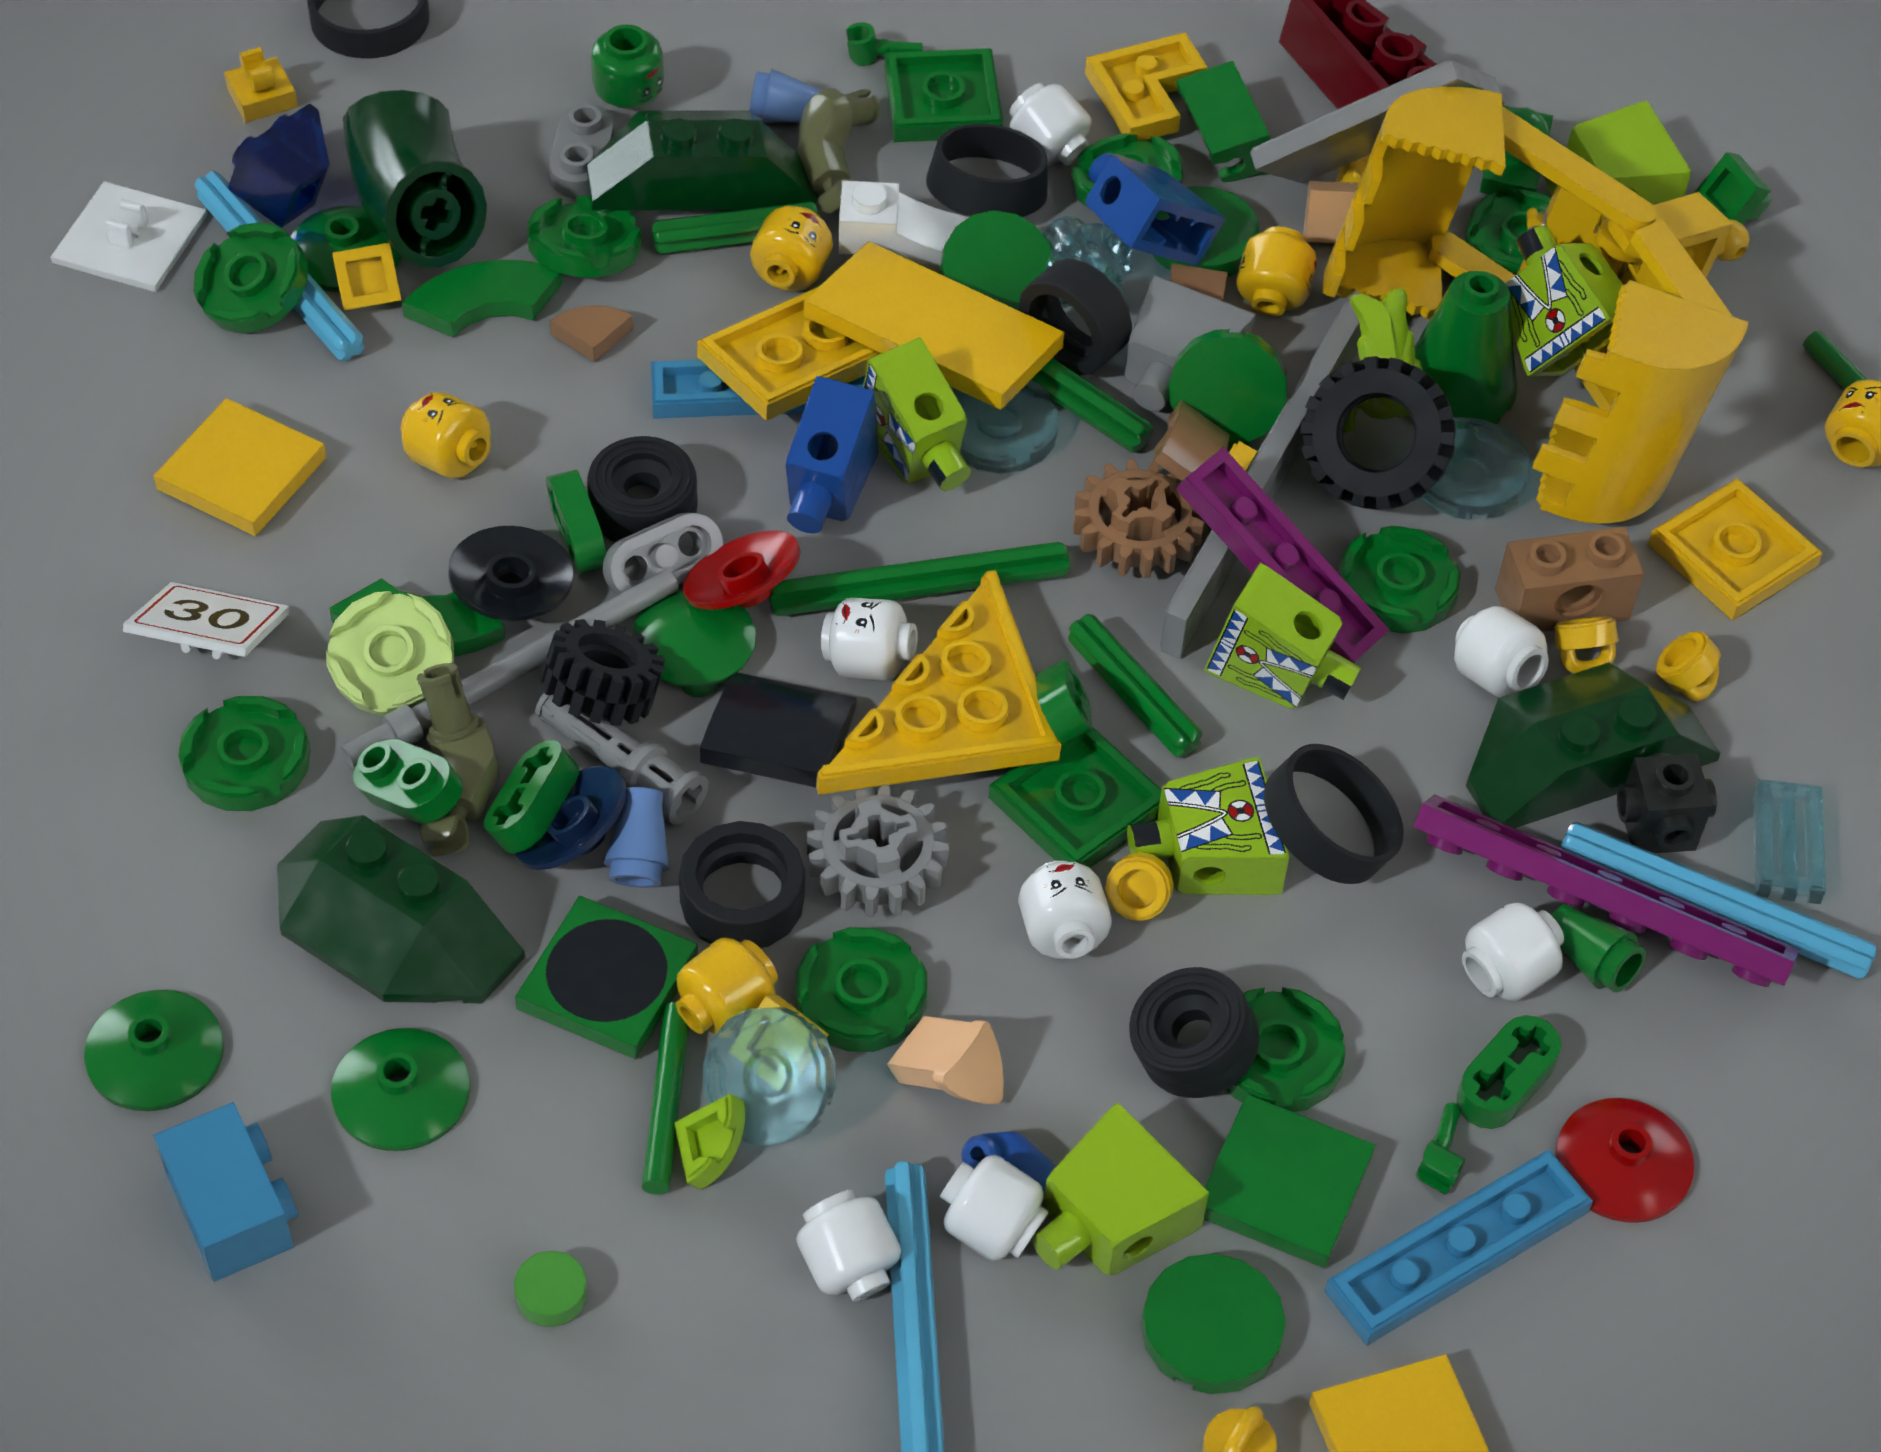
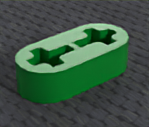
[546,469,606,575]
[1036,659,1093,745]
[484,740,579,854]
[1457,1015,1561,1129]

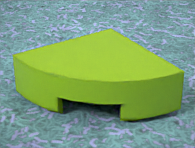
[674,1093,745,1190]

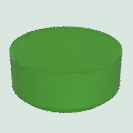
[514,1251,587,1327]

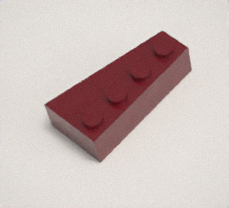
[1279,0,1504,109]

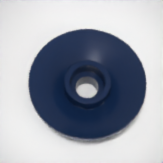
[515,766,627,870]

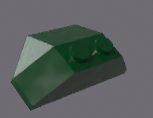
[587,110,817,210]
[1466,662,1721,828]
[277,815,525,1004]

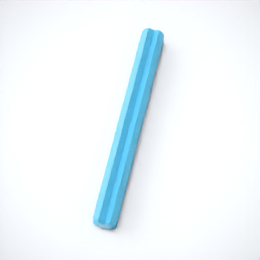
[194,171,365,361]
[1561,822,1877,979]
[885,1161,945,1452]

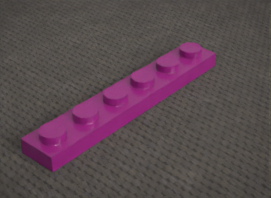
[1413,794,1800,987]

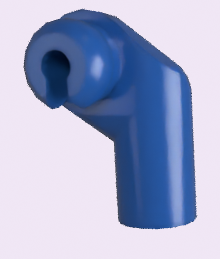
[961,1132,1056,1201]

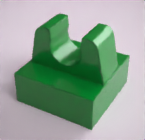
[1694,152,1772,225]

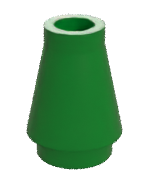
[1551,903,1646,992]

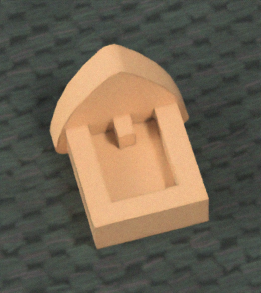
[1303,181,1359,243]
[887,1016,1004,1104]

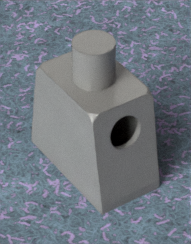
[1125,275,1255,411]

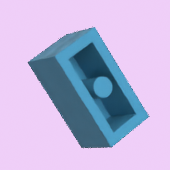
[153,1102,298,1282]

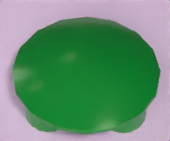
[633,589,756,697]

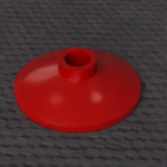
[683,530,801,610]
[1555,1098,1694,1223]

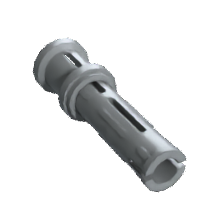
[535,693,709,825]

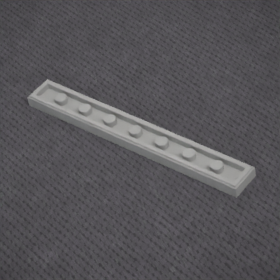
[1160,291,1373,659]

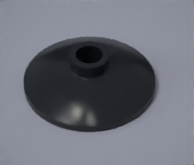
[448,526,574,621]

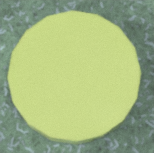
[326,591,454,716]

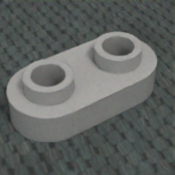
[549,104,614,198]
[603,513,723,595]

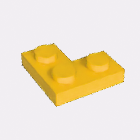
[1085,32,1208,141]

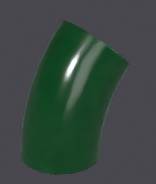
[343,90,487,267]

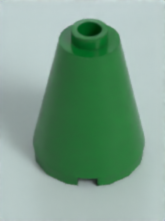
[1414,271,1517,433]

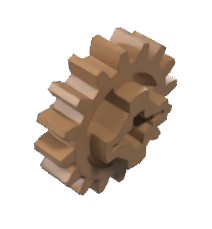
[1073,459,1205,578]

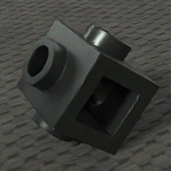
[1617,753,1717,853]

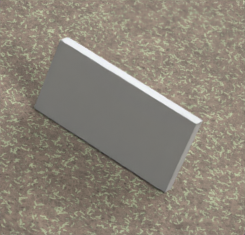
[1250,59,1500,184]

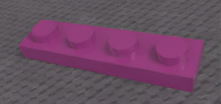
[1175,447,1389,663]

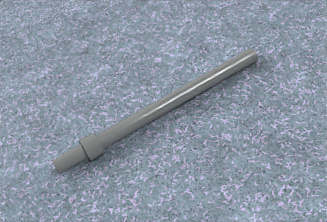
[341,569,679,769]

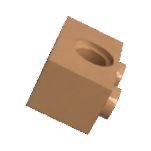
[1495,526,1644,632]

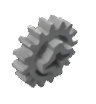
[807,785,949,917]

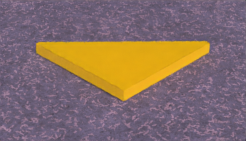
[816,570,1061,795]

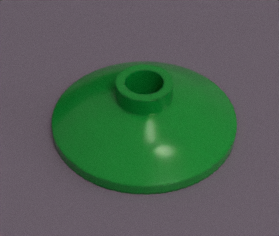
[290,206,401,292]
[84,990,224,1111]
[331,1028,470,1151]

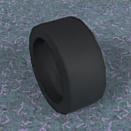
[1018,258,1132,376]
[679,821,805,948]

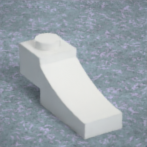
[839,181,969,274]

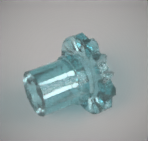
[1043,216,1135,308]

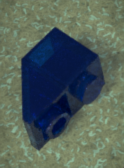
[228,103,330,228]

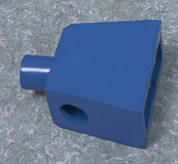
[1086,153,1226,266]
[785,376,879,534]

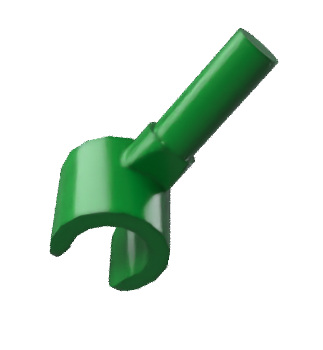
[846,22,923,67]
[1416,1103,1466,1195]

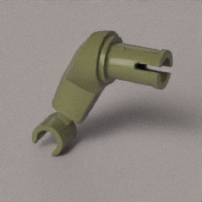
[797,89,880,213]
[417,663,499,857]

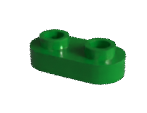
[353,739,463,824]

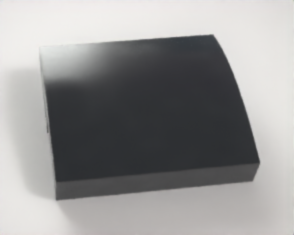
[700,672,857,788]

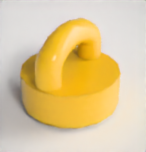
[1554,616,1618,673]
[1656,631,1721,702]
[1105,852,1174,921]
[1202,1406,1277,1452]

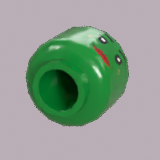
[591,24,664,109]

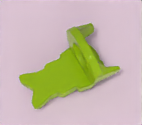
[1343,288,1423,433]

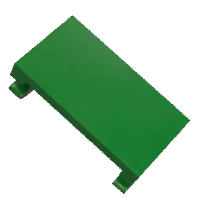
[1176,60,1270,183]

